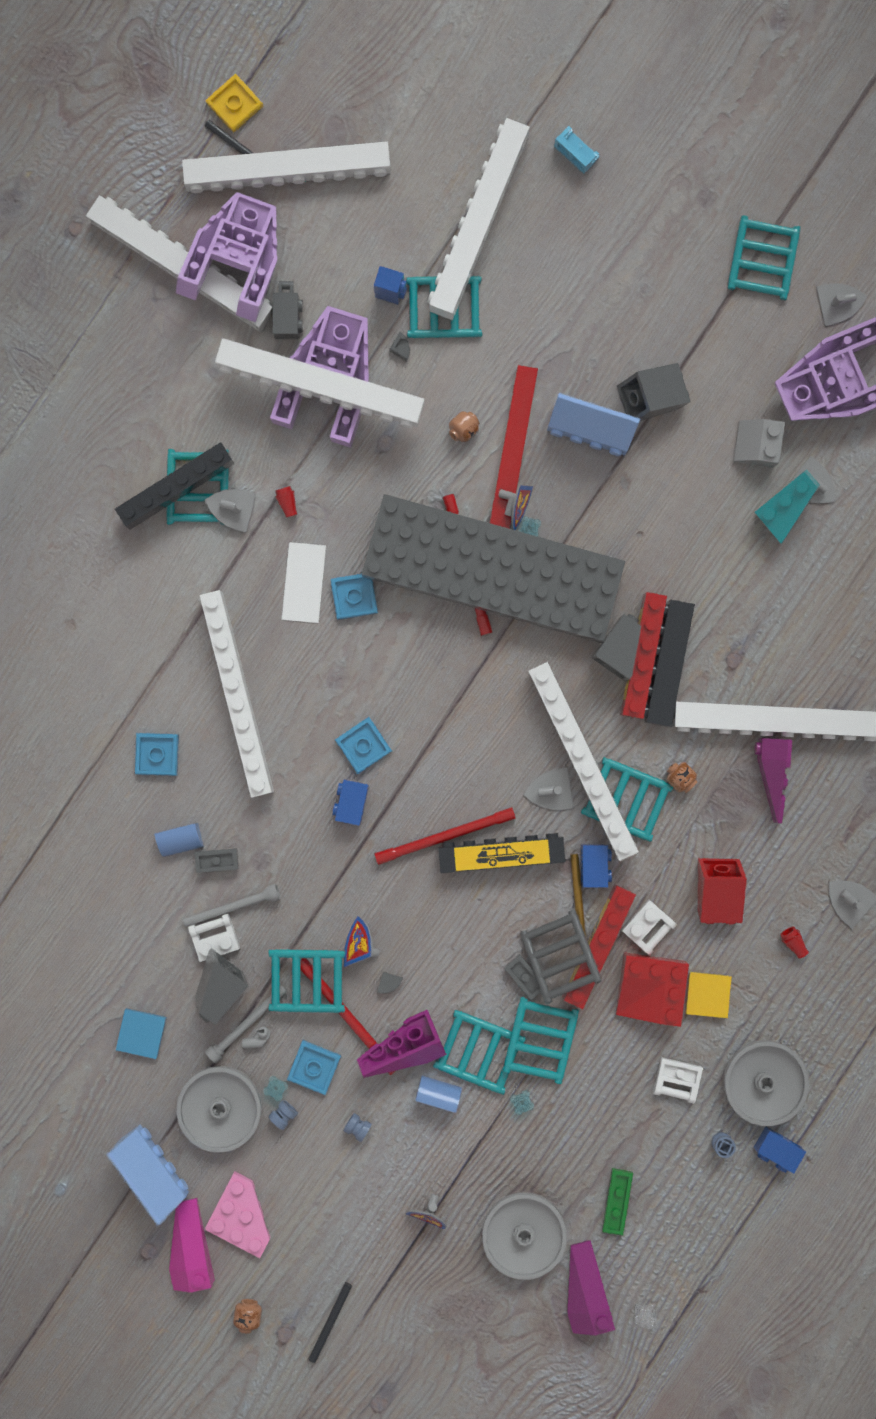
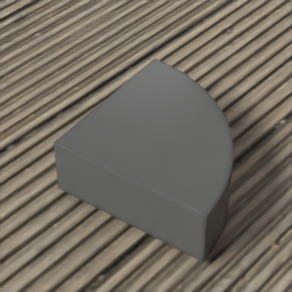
[389,332,410,361]
[377,972,403,993]

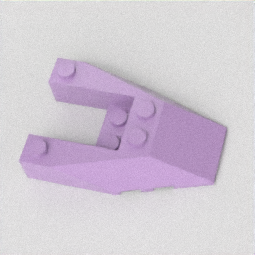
[176,192,277,322]
[270,306,369,448]
[775,317,876,421]

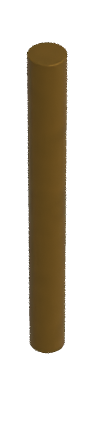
[570,854,586,936]

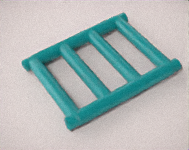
[728,215,801,300]
[406,276,483,338]
[166,449,229,525]
[581,757,673,842]
[268,949,345,1013]
[503,997,579,1084]
[433,1010,526,1095]

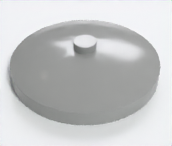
[724,1040,809,1126]
[177,1066,262,1152]
[482,1192,567,1280]

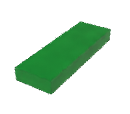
[602,1168,633,1236]

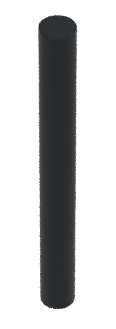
[204,120,253,154]
[308,1282,352,1363]

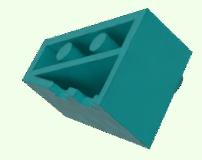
[755,469,820,544]

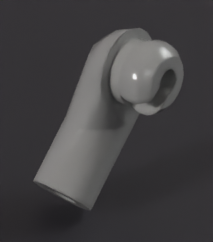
[242,1027,270,1049]

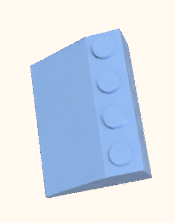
[547,393,640,456]
[107,1124,189,1225]

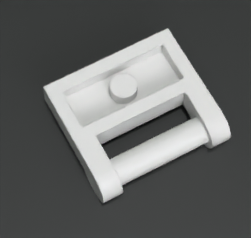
[622,899,677,956]
[188,913,240,962]
[653,1057,703,1104]

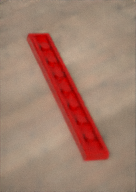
[490,365,538,529]

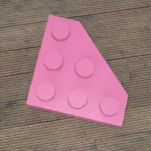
[205,1171,271,1258]

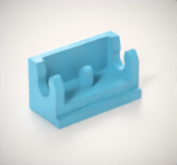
[554,126,600,174]

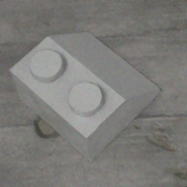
[733,419,785,468]

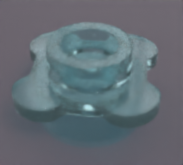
[519,516,541,537]
[263,1076,288,1101]
[510,1090,534,1115]

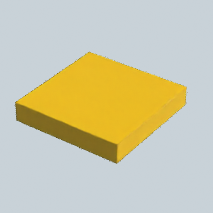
[205,74,264,133]
[685,972,732,1018]

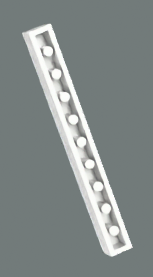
[427,118,530,320]
[182,141,391,193]
[86,195,273,333]
[215,338,425,428]
[200,590,274,798]
[529,662,638,861]
[672,702,876,741]

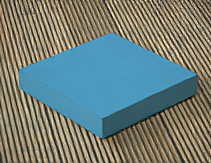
[330,574,378,620]
[335,717,392,774]
[135,733,179,776]
[116,1008,167,1059]
[287,1040,341,1095]

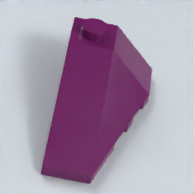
[754,738,792,824]
[357,1010,446,1078]
[567,1240,615,1335]

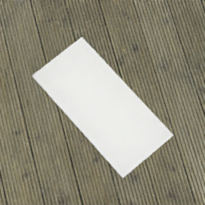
[282,542,326,623]

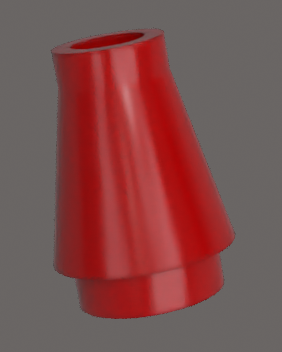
[275,486,298,518]
[780,926,809,959]

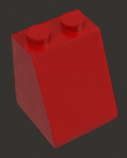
[698,858,747,925]

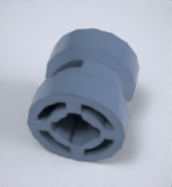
[268,1100,298,1130]
[343,1113,372,1142]
[711,1132,736,1158]

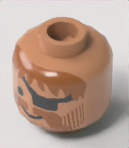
[449,411,479,442]
[666,762,698,793]
[233,1299,262,1334]

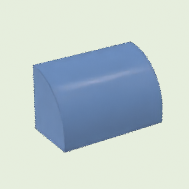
[154,823,204,857]
[415,1076,462,1113]

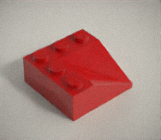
[616,952,689,1027]

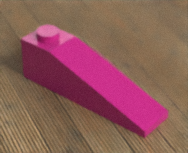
[169,1198,215,1293]

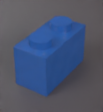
[374,266,407,305]
[332,779,369,826]
[581,844,612,888]
[753,1126,806,1174]

